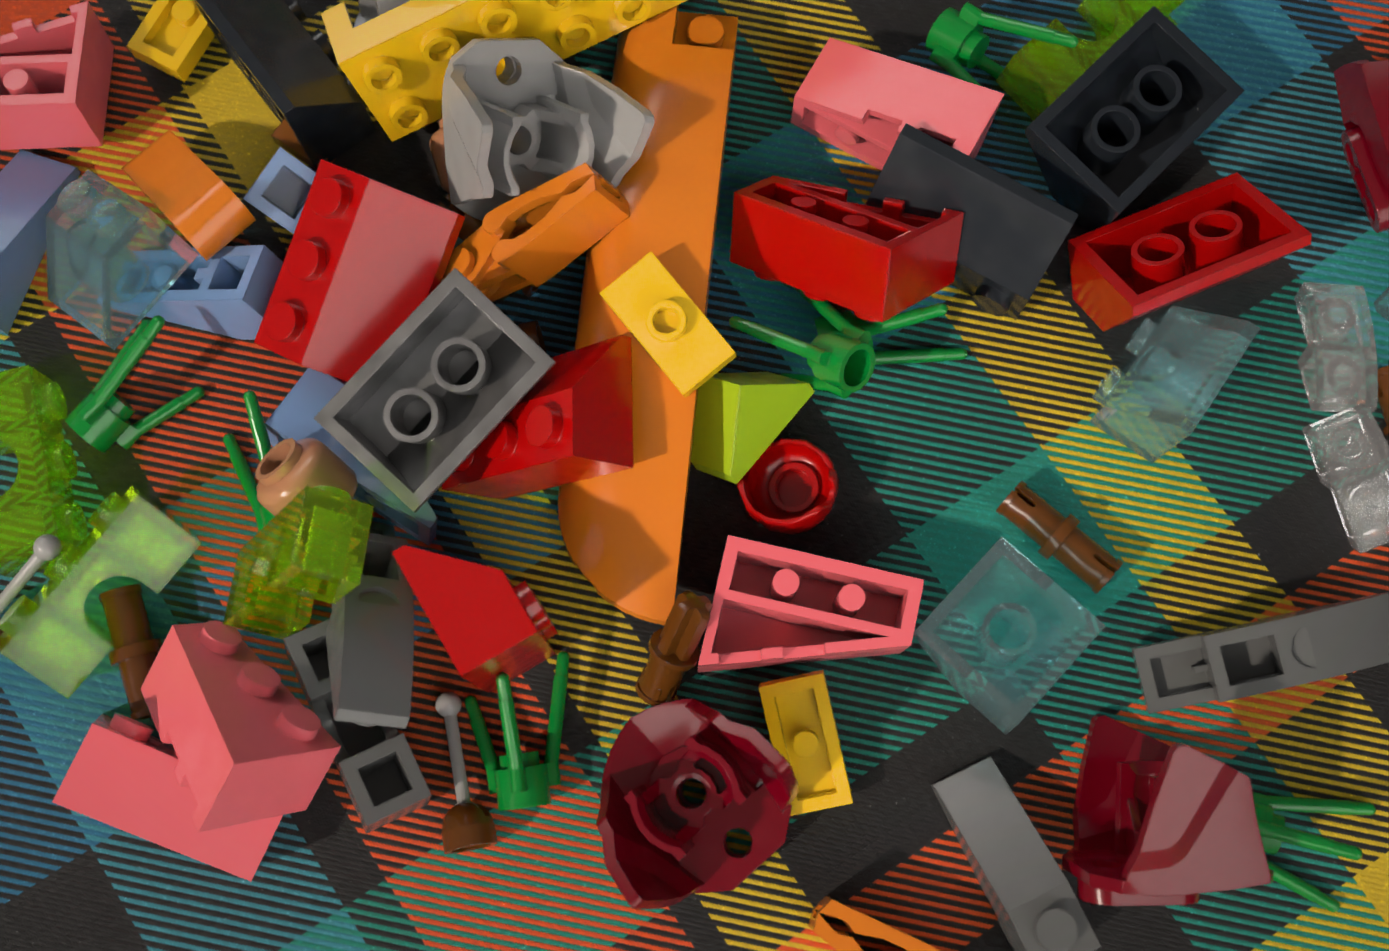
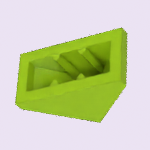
[691,372,815,484]

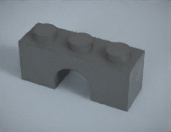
[284,619,432,834]

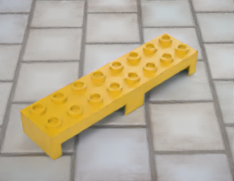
[321,0,687,142]

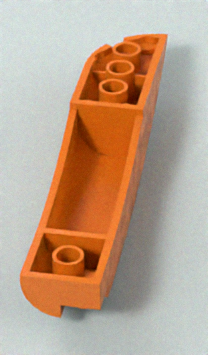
[558,5,738,625]

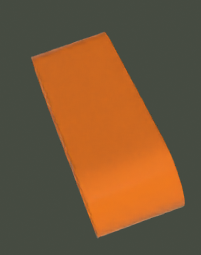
[121,129,256,261]

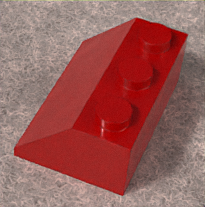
[254,159,465,382]
[1068,172,1312,332]
[442,335,634,499]
[392,545,558,693]

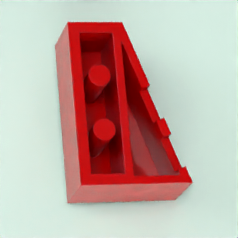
[730,175,964,322]

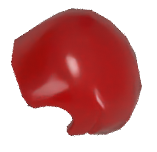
[737,438,839,535]

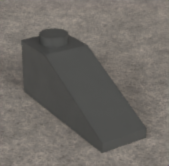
[931,756,1101,951]

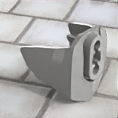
[442,37,655,221]

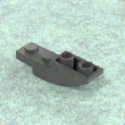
[324,518,414,729]
[1131,592,1389,714]

